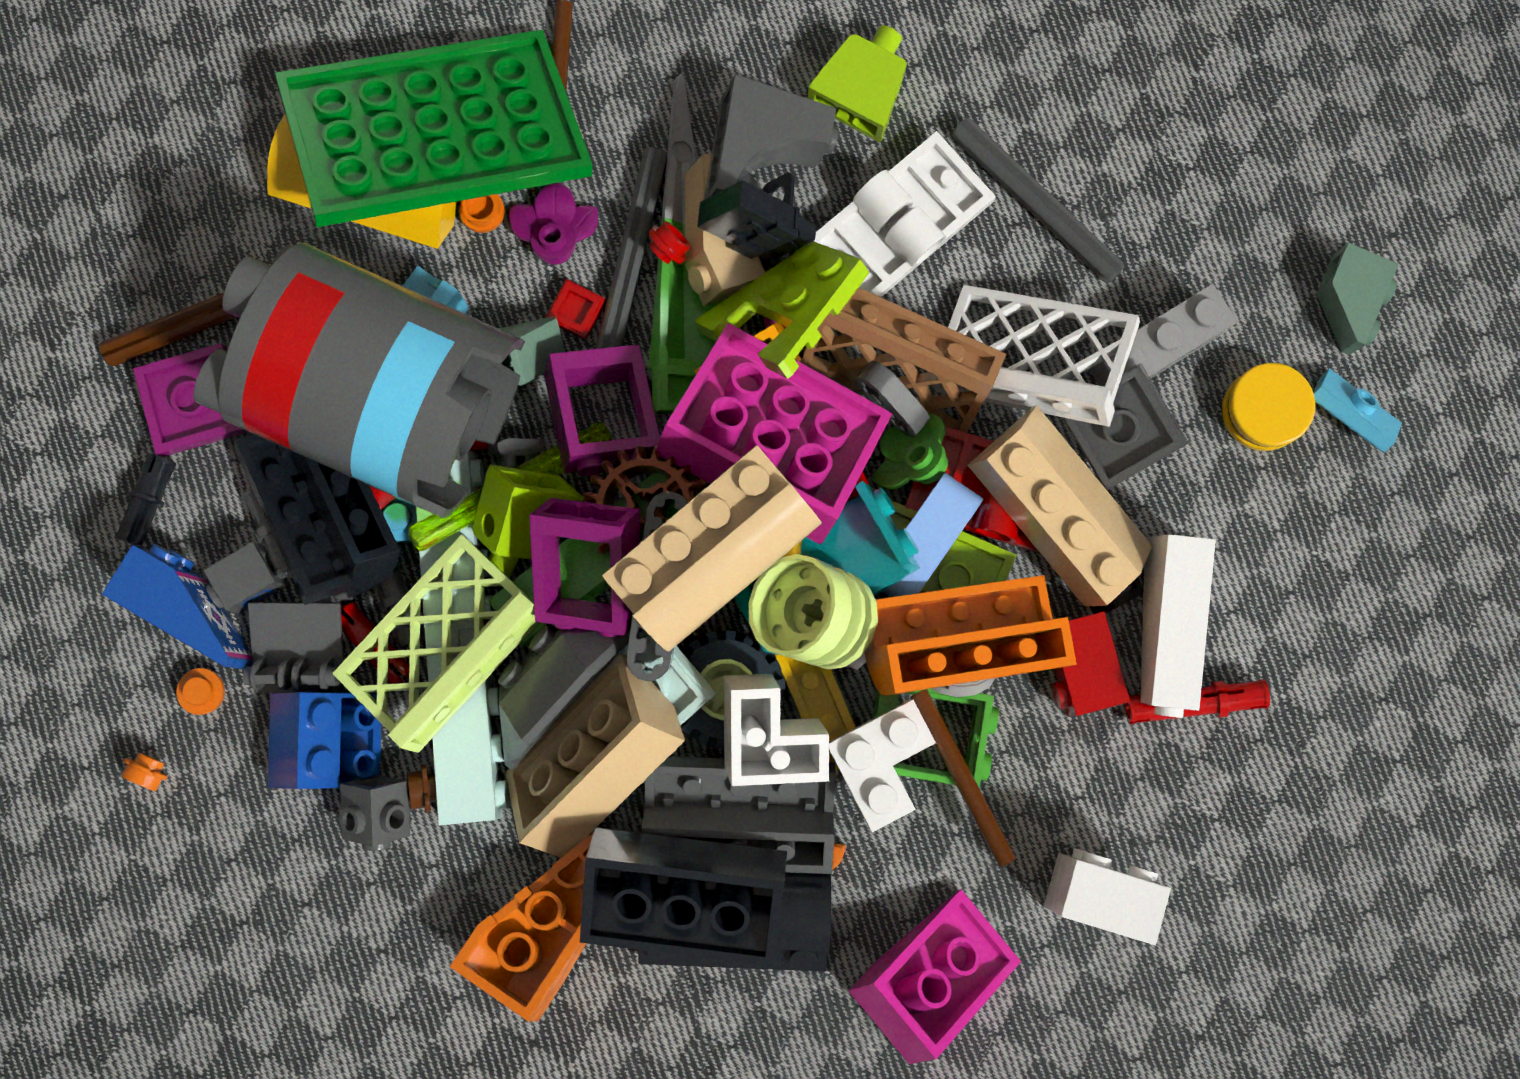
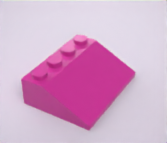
[656,323,893,545]

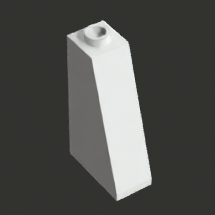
[1141,535,1216,718]

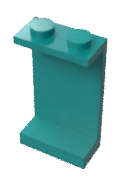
[734,481,920,655]

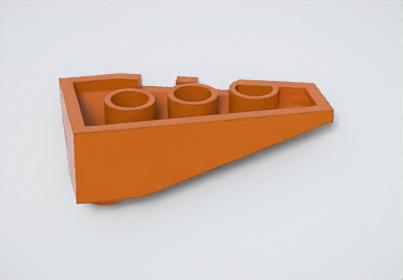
[450,832,594,1022]

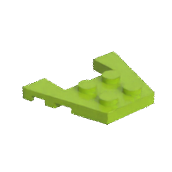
[694,241,869,379]

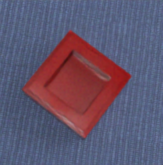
[545,279,607,341]

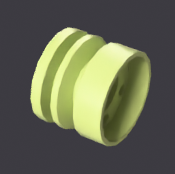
[748,554,878,670]

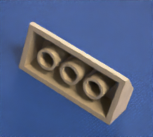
[968,405,1152,606]
[505,653,685,858]

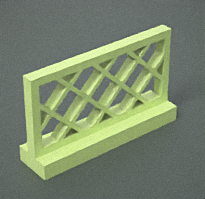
[332,534,539,753]

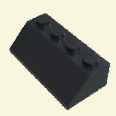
[579,827,787,967]

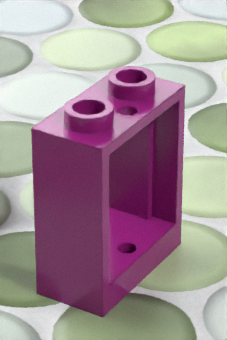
[544,345,660,476]
[529,498,641,637]

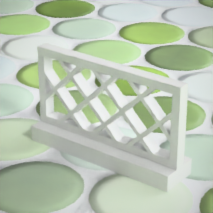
[926,285,1140,427]

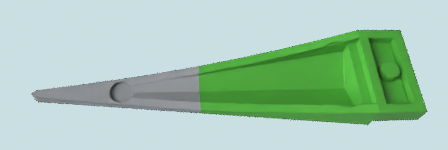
[648,74,724,414]

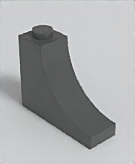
[704,74,839,200]

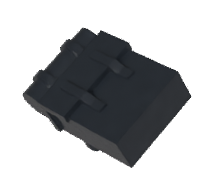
[697,172,816,262]

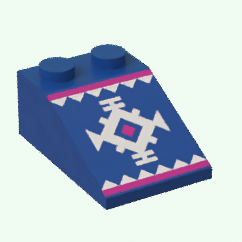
[102,544,253,669]

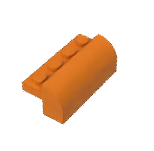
[864,575,1077,696]

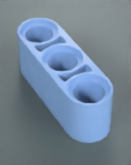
[882,473,983,597]

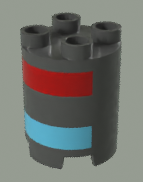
[193,243,525,518]

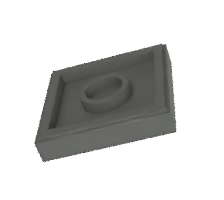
[1062,363,1189,490]

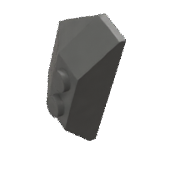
[498,626,631,770]

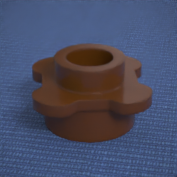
[407,764,437,813]

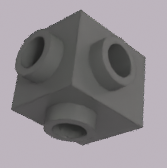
[339,775,411,851]

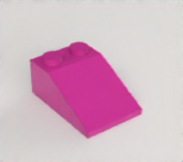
[848,889,1021,1064]

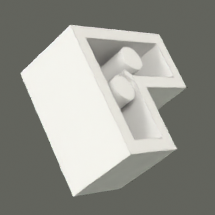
[724,674,829,786]
[829,700,936,832]
[1044,848,1171,946]

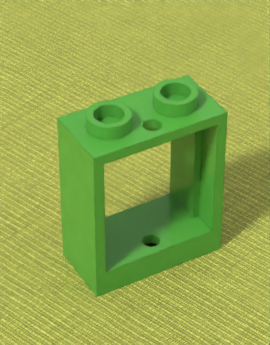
[872,689,999,788]

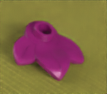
[509,182,598,265]

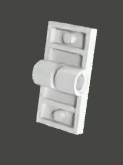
[814,131,996,297]

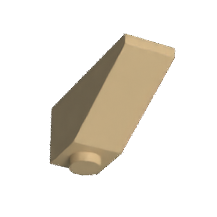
[685,153,765,306]

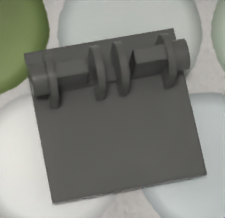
[243,602,347,693]

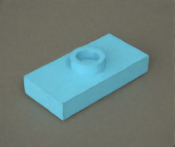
[1313,368,1402,453]

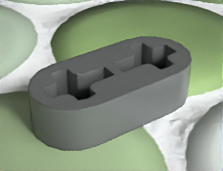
[855,360,930,437]

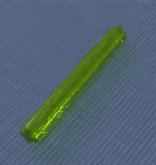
[408,422,612,551]

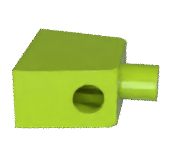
[808,25,907,142]
[472,465,583,578]

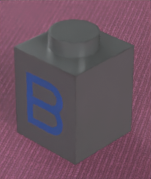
[203,542,288,614]

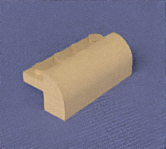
[602,445,822,652]

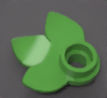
[871,413,948,489]

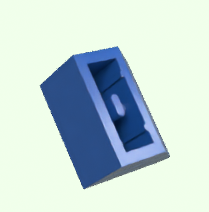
[267,692,381,789]

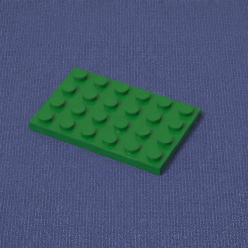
[275,29,593,227]

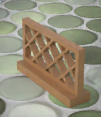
[801,288,1006,433]

